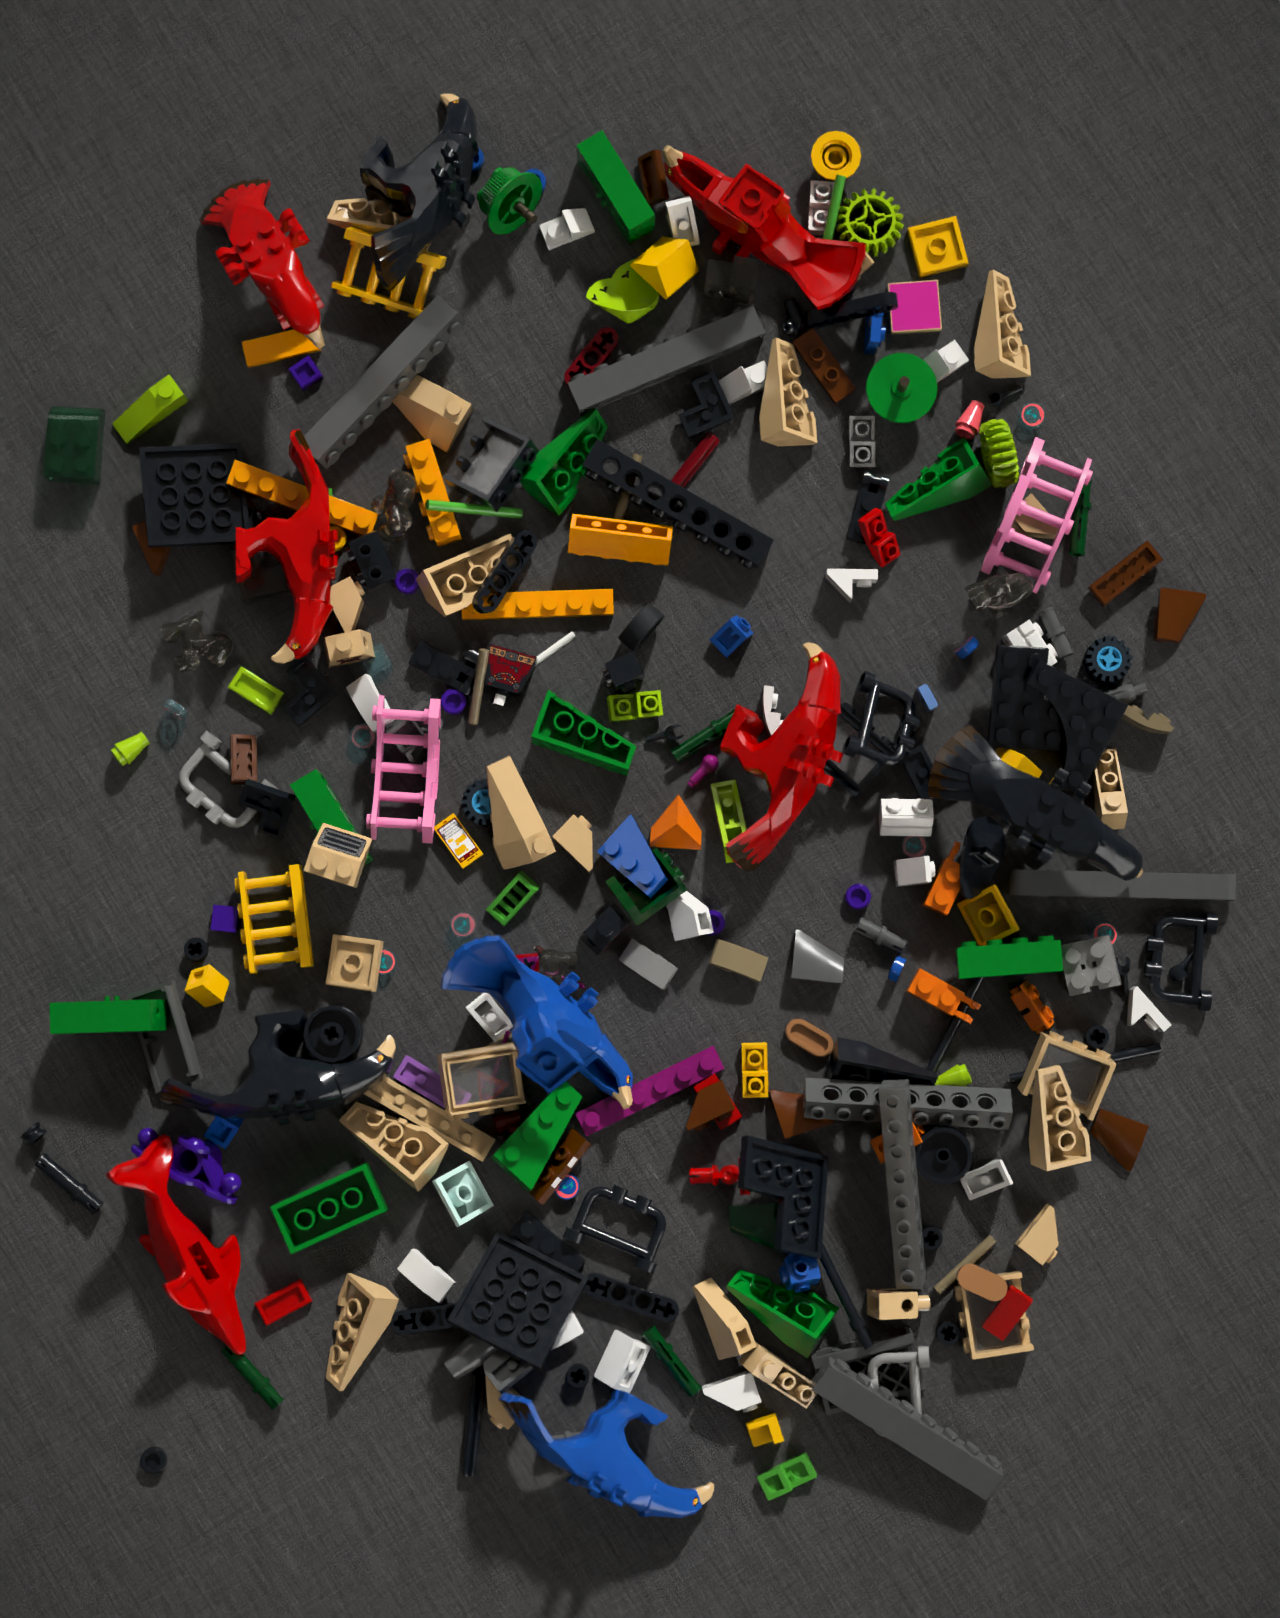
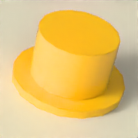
[811,131,861,181]

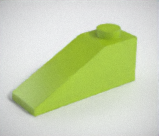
[112,374,188,445]
[711,779,747,863]

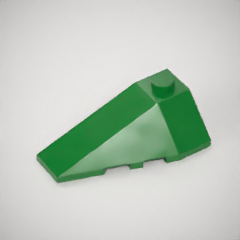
[520,408,608,516]
[885,437,992,521]
[726,1269,839,1358]

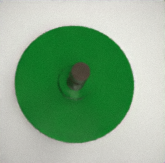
[866,353,937,423]

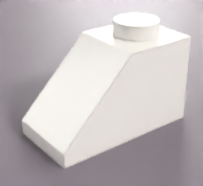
[702,1370,762,1412]

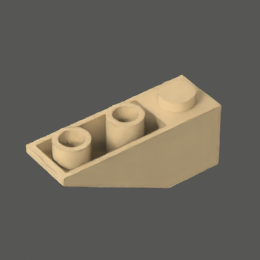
[1092,748,1128,830]
[692,1278,757,1360]
[739,1342,817,1409]

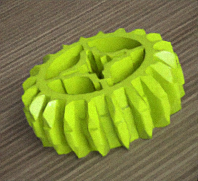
[836,188,904,257]
[979,419,1019,488]

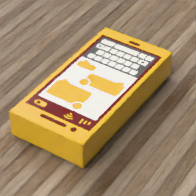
[434,813,484,869]

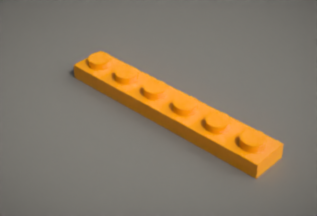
[226,460,379,536]
[462,589,614,620]

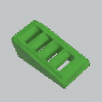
[486,870,540,927]

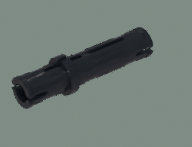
[34,1153,104,1215]

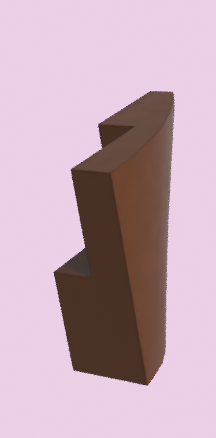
[1153,588,1206,643]
[769,1090,834,1139]
[1089,1108,1149,1172]

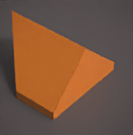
[650,794,702,850]

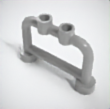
[179,730,278,828]
[867,1346,930,1437]

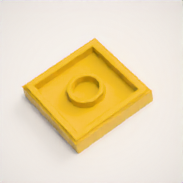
[907,216,969,278]

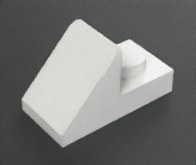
[665,196,700,247]
[539,208,595,250]
[923,340,969,383]
[719,361,767,404]
[825,569,878,603]
[1127,986,1171,1032]
[466,993,513,1042]
[960,1159,1013,1200]

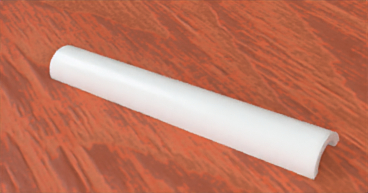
[536,631,576,666]

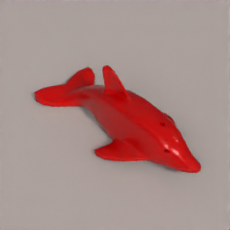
[106,1134,246,1355]

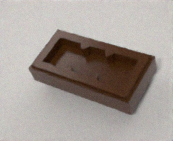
[637,149,670,207]
[229,734,257,785]

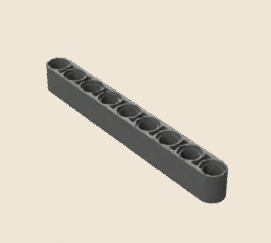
[1009,870,1236,901]

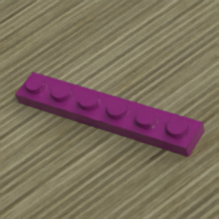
[575,1046,725,1136]

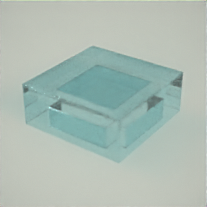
[362,643,393,677]

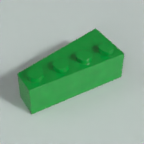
[531,690,636,776]
[955,935,1063,979]
[491,1081,583,1193]

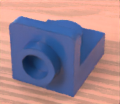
[709,615,753,658]
[203,1116,244,1149]

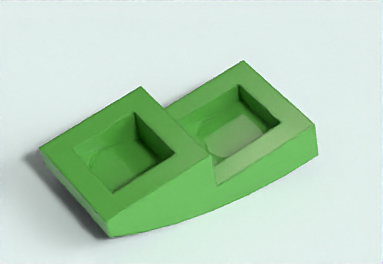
[757,1452,817,1501]

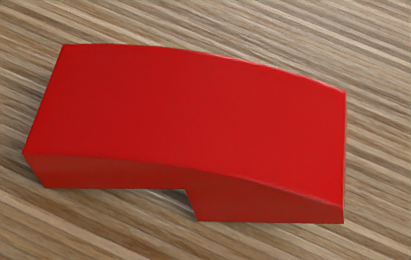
[857,508,901,567]

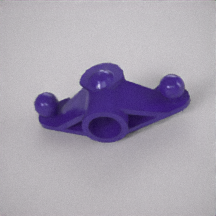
[131,1128,241,1204]

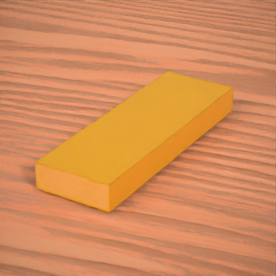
[242,330,322,368]

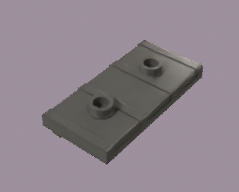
[127,980,204,1093]

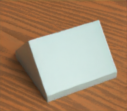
[432,1160,494,1227]

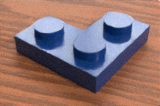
[863,313,886,354]

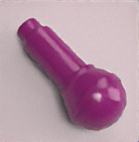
[687,755,719,788]

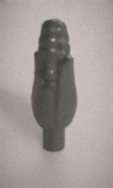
[1104,683,1148,704]

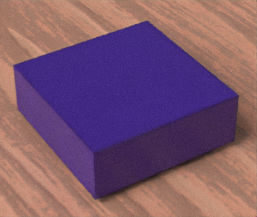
[288,355,324,391]
[211,905,239,933]

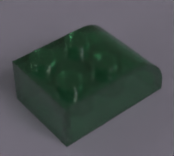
[43,406,105,485]

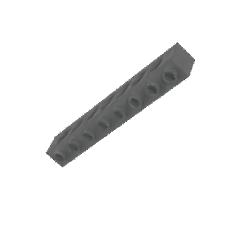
[803,1078,1013,1129]
[878,1080,926,1289]

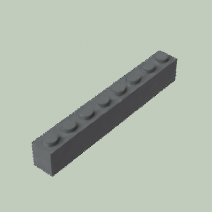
[304,295,465,470]
[567,305,765,416]
[811,1356,1004,1500]

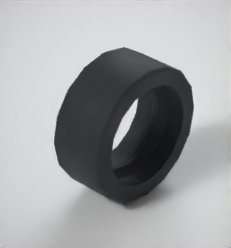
[618,603,664,651]

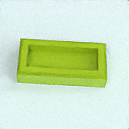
[228,666,285,715]

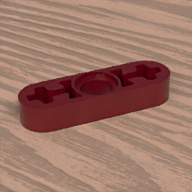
[564,327,619,386]

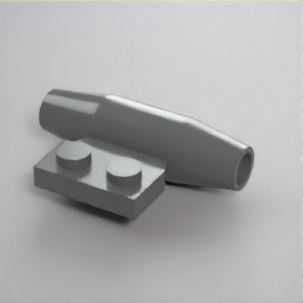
[444,1335,533,1394]

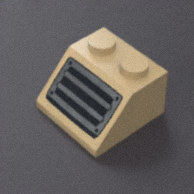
[304,823,373,888]

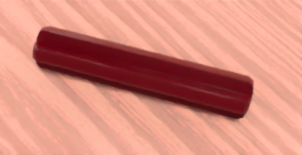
[671,432,719,488]

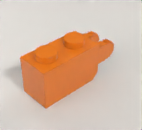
[922,841,961,916]
[906,968,981,1024]

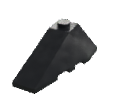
[826,1037,938,1085]

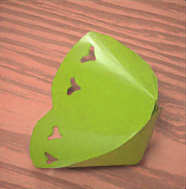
[586,258,660,324]

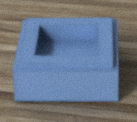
[915,684,938,713]

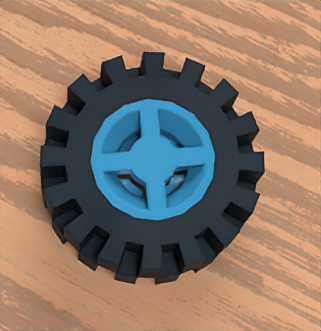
[1083,636,1132,684]
[462,779,492,826]

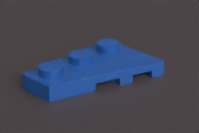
[597,814,668,899]

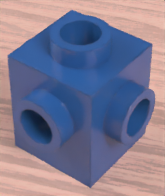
[779,1254,821,1292]

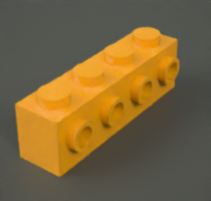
[403,438,462,547]
[568,514,673,566]

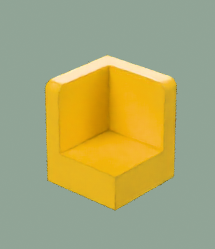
[184,964,229,1007]
[745,1412,784,1447]

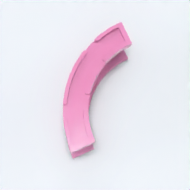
[980,437,1093,594]
[366,695,441,844]

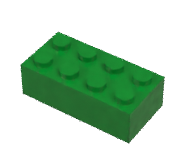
[270,1162,389,1254]

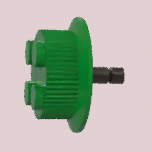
[476,167,542,235]

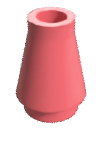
[955,400,985,440]

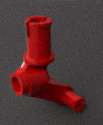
[689,1158,751,1195]

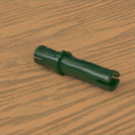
[1069,480,1092,557]
[670,709,735,764]
[642,1325,702,1397]
[221,1346,284,1410]

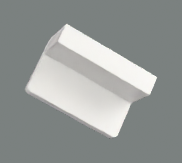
[594,1330,651,1393]

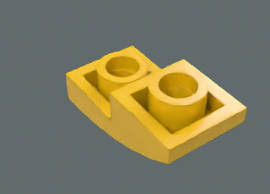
[741,1042,768,1098]

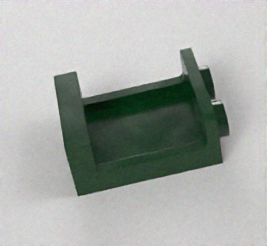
[605,847,687,926]

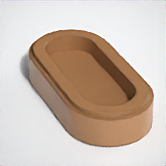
[785,1019,833,1057]
[957,1263,1007,1301]

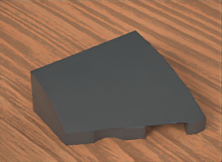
[385,700,444,764]
[791,930,844,984]

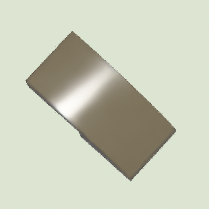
[1122,705,1174,735]
[709,939,768,982]

